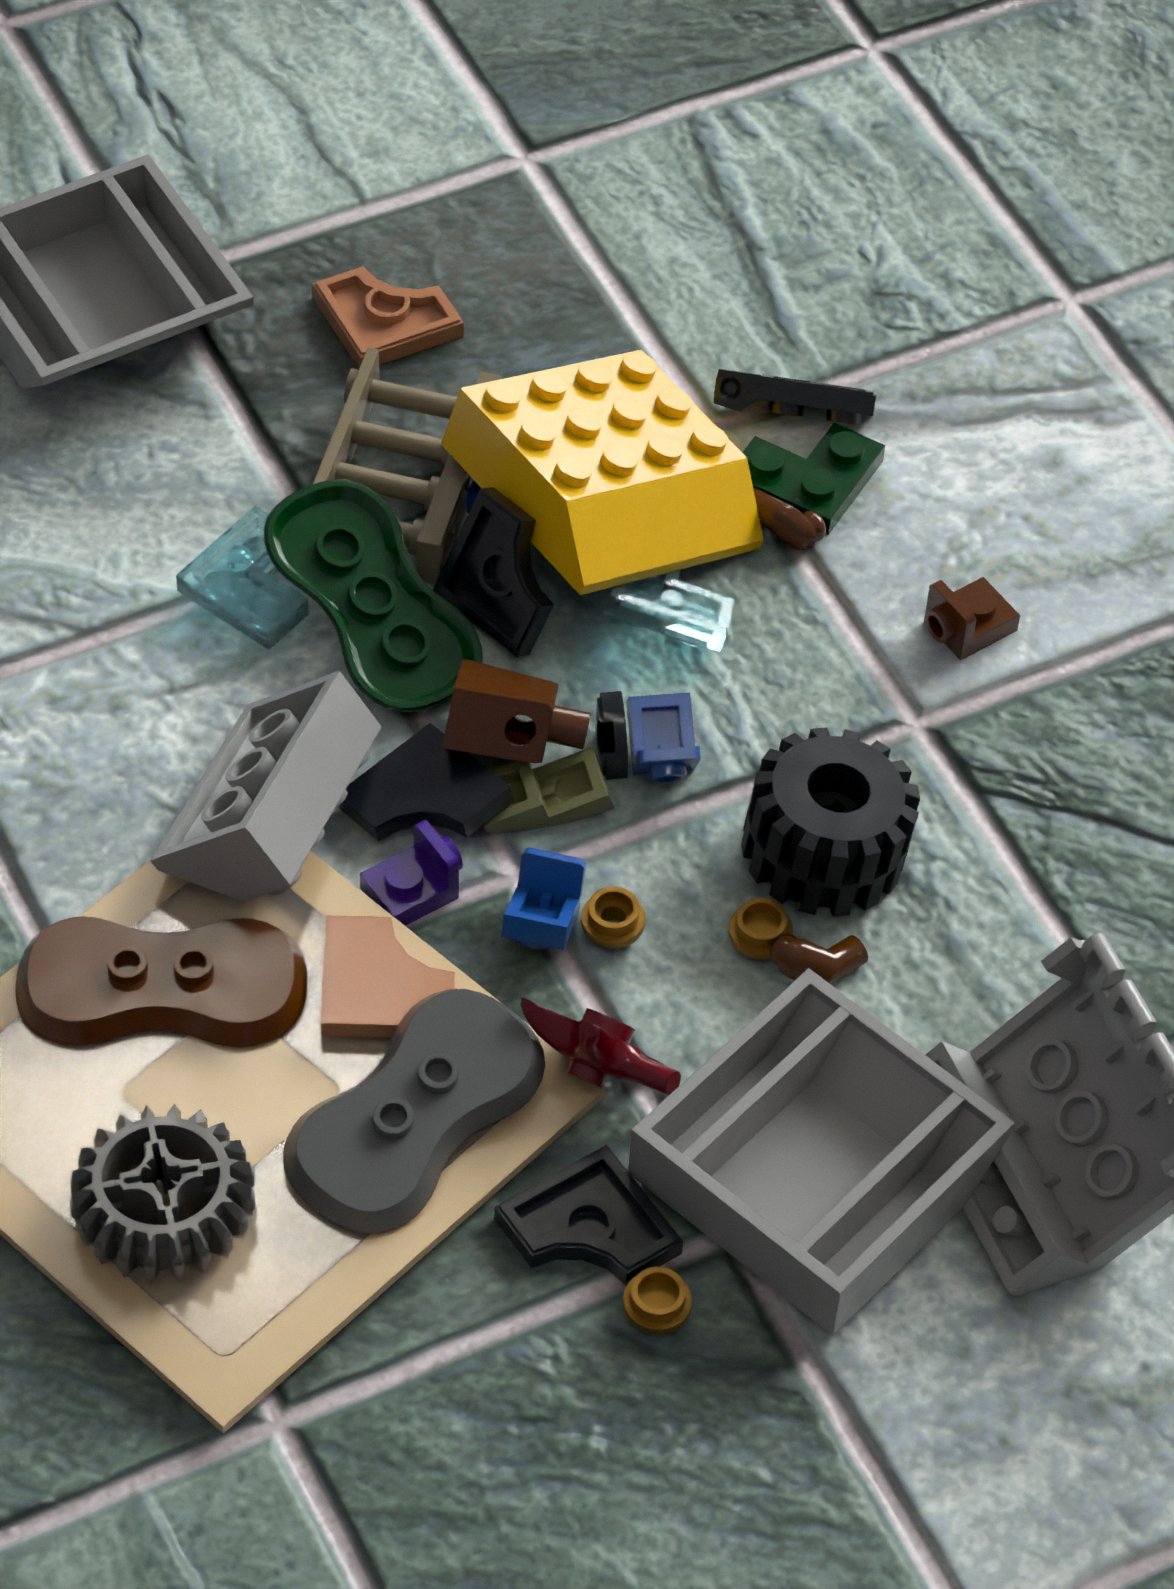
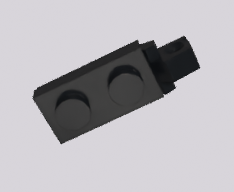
[714,369,877,425]

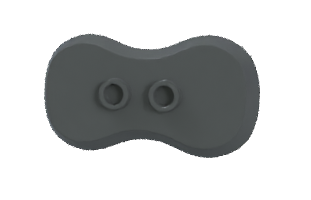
[283,989,545,1234]

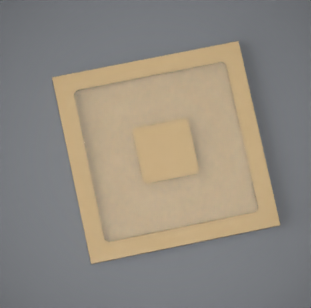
[0,850,608,1434]

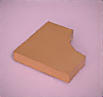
[312,266,464,369]
[320,915,455,1038]

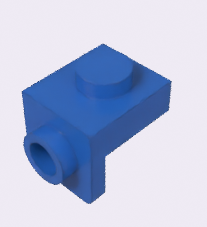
[626,692,701,782]
[501,848,586,950]

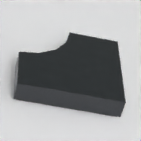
[433,487,554,657]
[339,723,514,841]
[494,1145,683,1286]

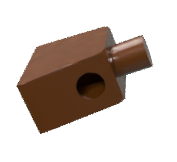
[442,659,591,764]

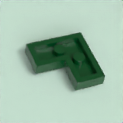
[742,423,885,535]

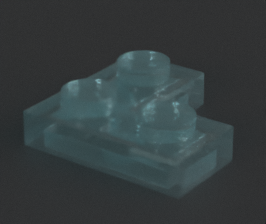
[176,505,309,650]
[604,570,735,653]

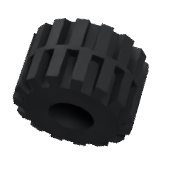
[741,727,920,917]

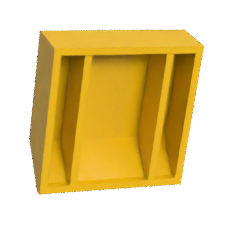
[441,350,764,595]

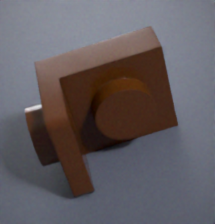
[924,577,1020,661]

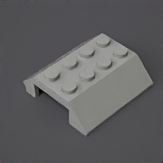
[925,933,1174,1296]

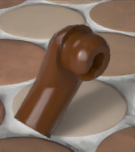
[753,488,826,550]
[770,934,868,984]

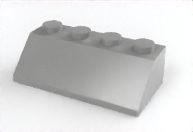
[150,670,382,901]

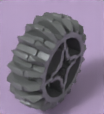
[70,1104,256,1284]

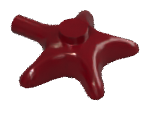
[520,997,681,1096]

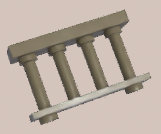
[313,347,503,584]

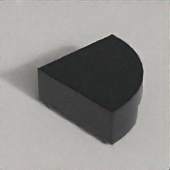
[595,691,628,780]

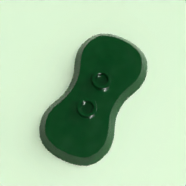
[264,479,483,712]

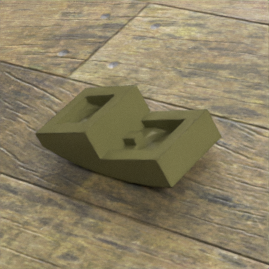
[483,747,614,833]

